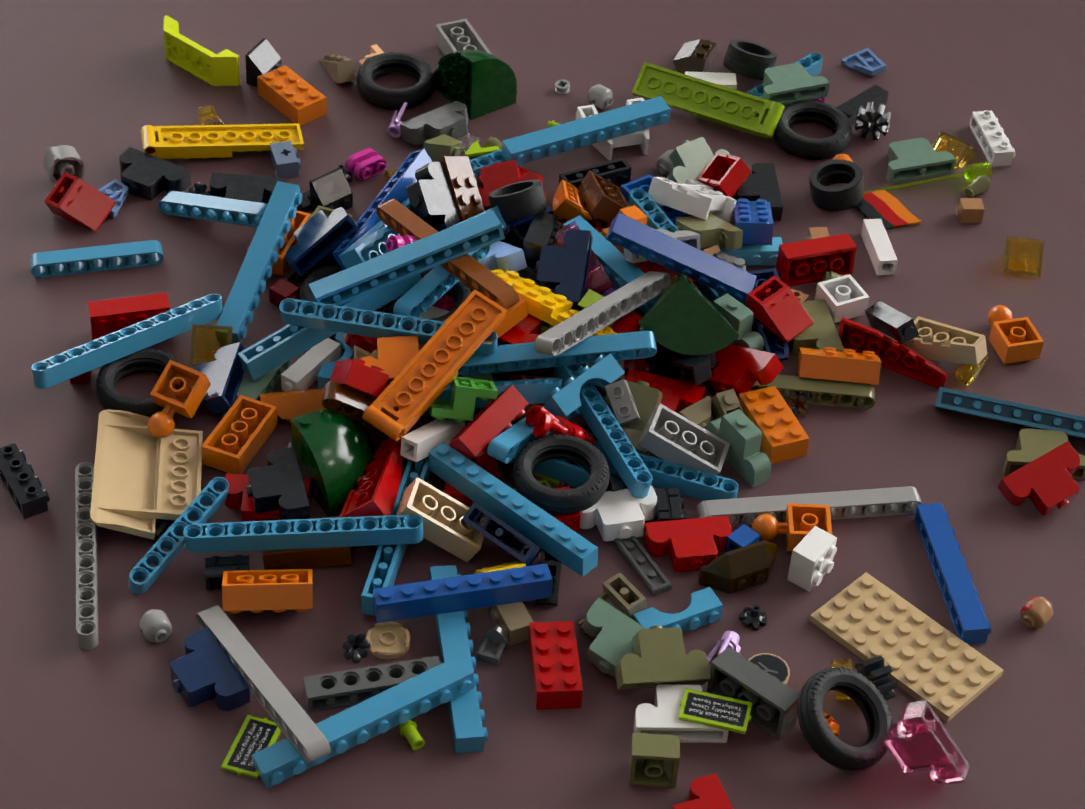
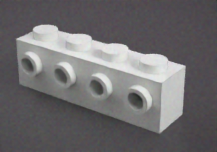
[969,110,1015,167]

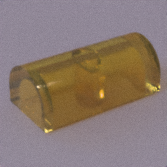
[955,353,989,385]

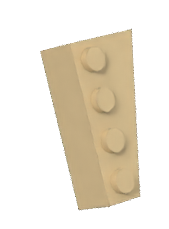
[899,316,987,365]

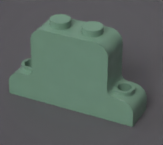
[763,63,830,105]
[886,138,956,184]

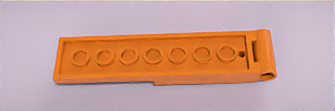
[362,290,508,441]

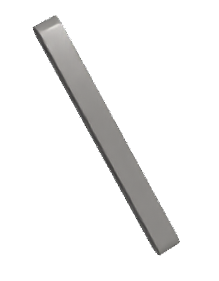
[535,271,671,356]
[75,462,99,650]
[697,486,922,527]
[196,605,331,763]

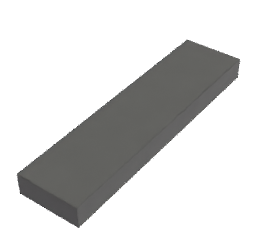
[611,536,672,597]

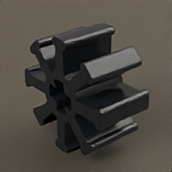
[854,102,892,140]
[854,656,897,701]

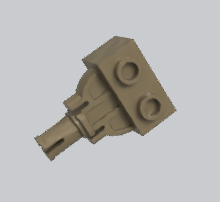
[577,572,647,635]

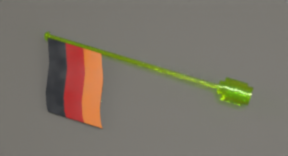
[854,162,992,230]

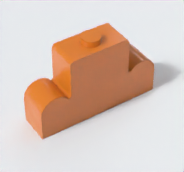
[360,336,419,390]

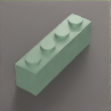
[234,361,290,402]

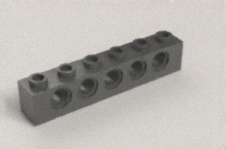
[303,656,440,713]

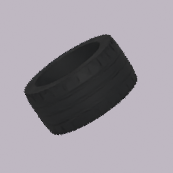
[723,39,777,80]
[809,159,865,212]
[488,179,547,222]

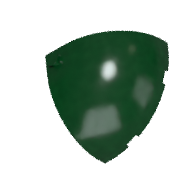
[434,50,517,120]
[638,273,740,355]
[291,409,375,517]

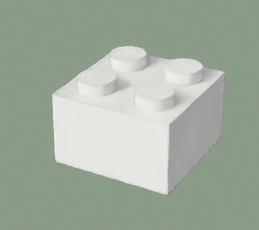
[815,274,869,323]
[787,526,837,591]

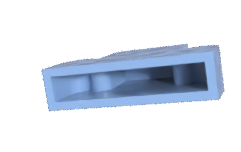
[479,241,527,272]

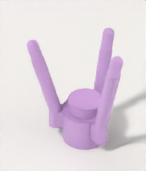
[387,102,407,138]
[707,630,741,663]

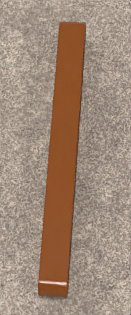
[376,198,519,309]

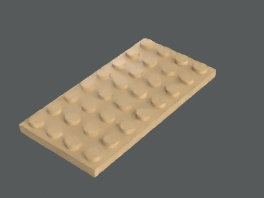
[809,572,1004,722]

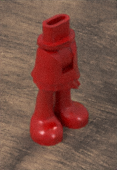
[526,405,595,445]

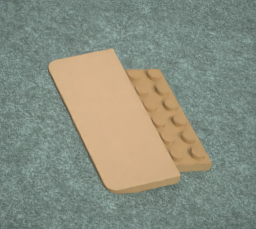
[90,409,203,540]

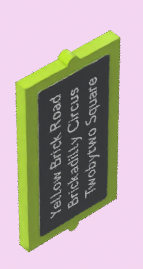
[678,688,752,734]
[221,715,281,779]

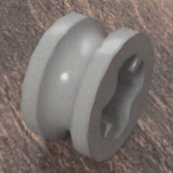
[555,80,570,95]

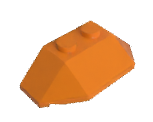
[551,179,592,221]
[259,388,326,422]

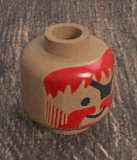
[1020,596,1053,629]

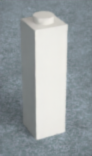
[861,219,898,275]
[281,338,341,392]
[400,418,465,462]

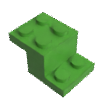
[428,377,498,423]

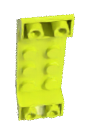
[163,15,240,86]

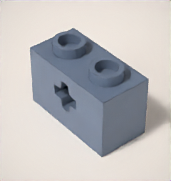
[270,141,301,178]

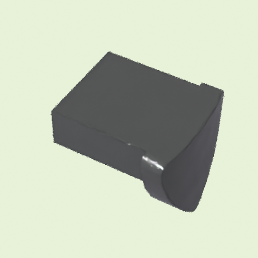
[477,626,509,665]

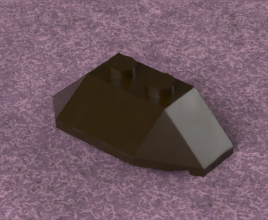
[673,39,720,74]
[698,540,778,594]

